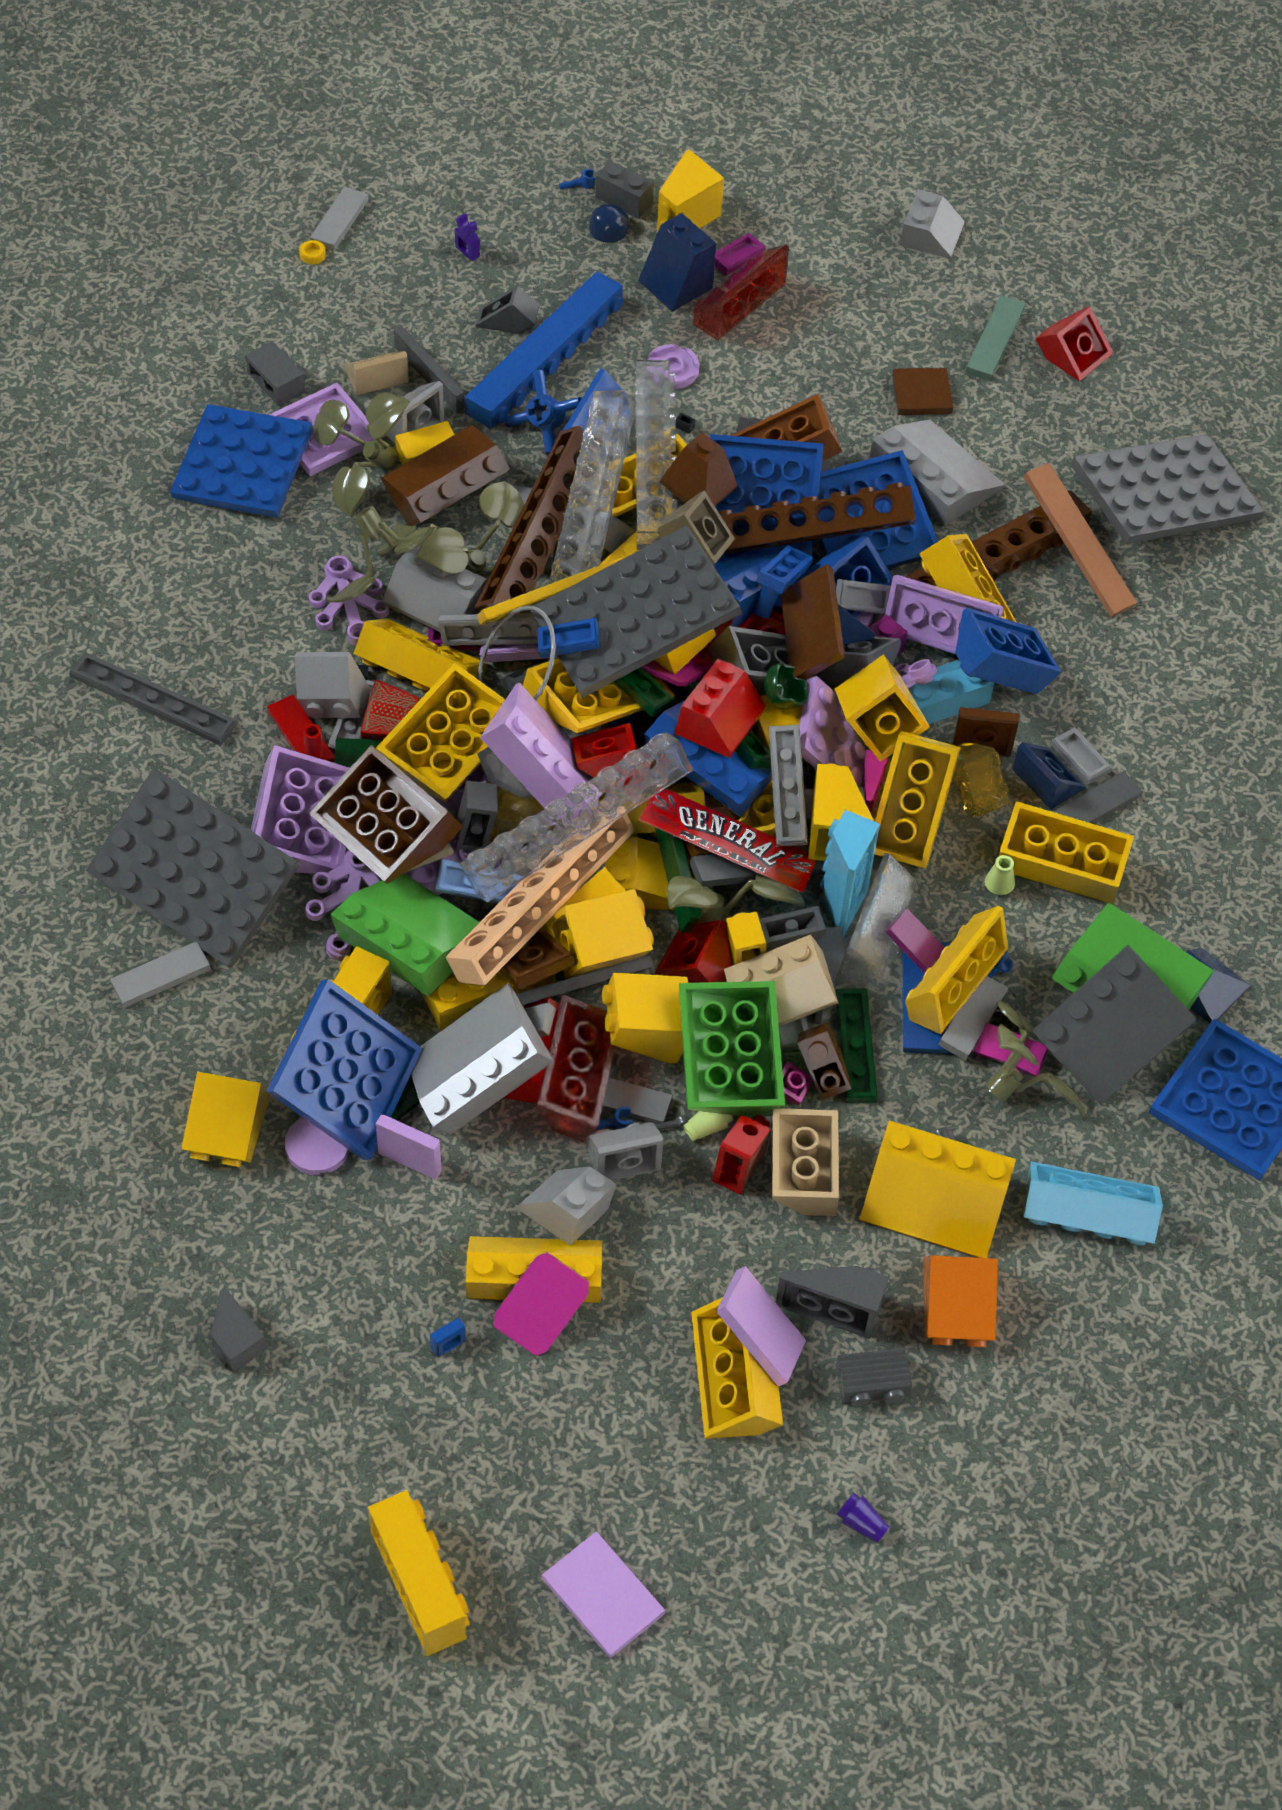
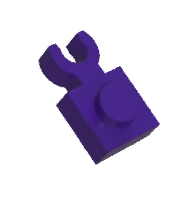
[455,213,481,261]

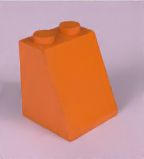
[923,1255,998,1347]

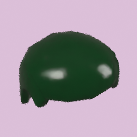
[764,663,808,709]

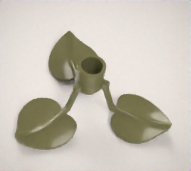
[313,392,410,516]
[416,481,535,612]
[325,506,438,603]
[667,842,804,924]
[985,1000,1086,1120]

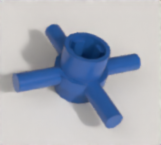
[506,370,582,454]

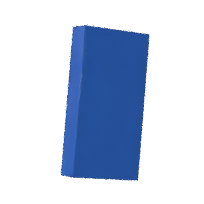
[537,618,600,658]

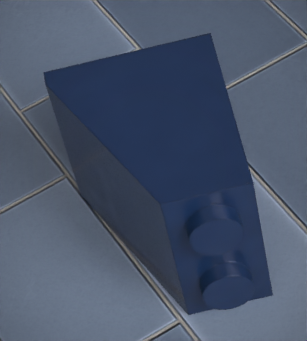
[638,213,716,312]

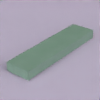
[965,295,1026,381]

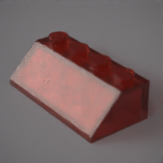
[693,244,790,341]
[536,995,615,1142]

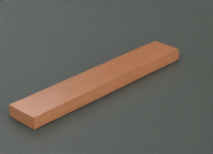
[1023,463,1137,617]

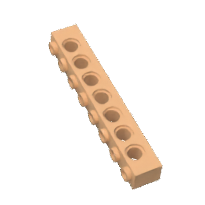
[445,804,635,985]

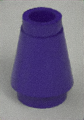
[837,1492,890,1543]

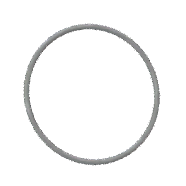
[478,606,556,701]

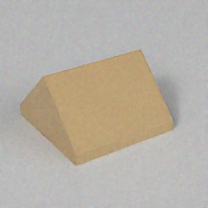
[344,351,409,395]

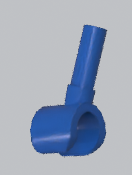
[559,168,596,190]
[987,952,1013,978]
[587,1107,633,1132]

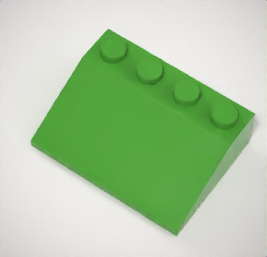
[330,874,480,996]
[1051,902,1215,1010]
[678,981,785,1117]

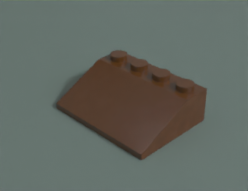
[309,745,463,884]

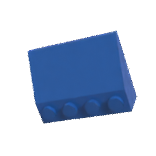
[713,552,780,628]

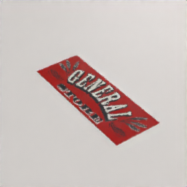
[639,785,817,893]

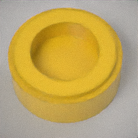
[299,240,326,264]

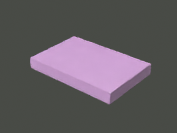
[717,1266,806,1387]
[542,1531,665,1659]

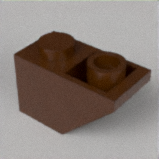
[797,1022,852,1100]

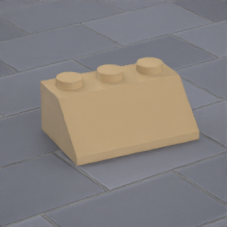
[724,934,838,1027]
[772,1108,839,1216]

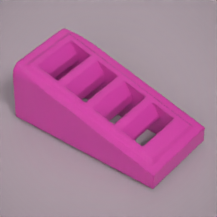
[863,750,889,816]

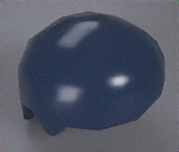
[589,204,629,243]

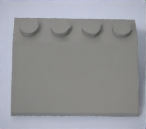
[869,419,1006,527]
[411,983,554,1135]

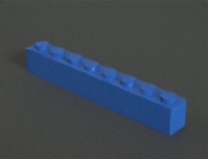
[465,271,624,429]

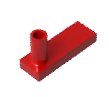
[267,694,335,763]

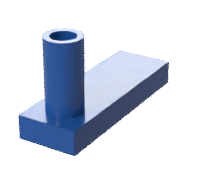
[753,545,813,618]

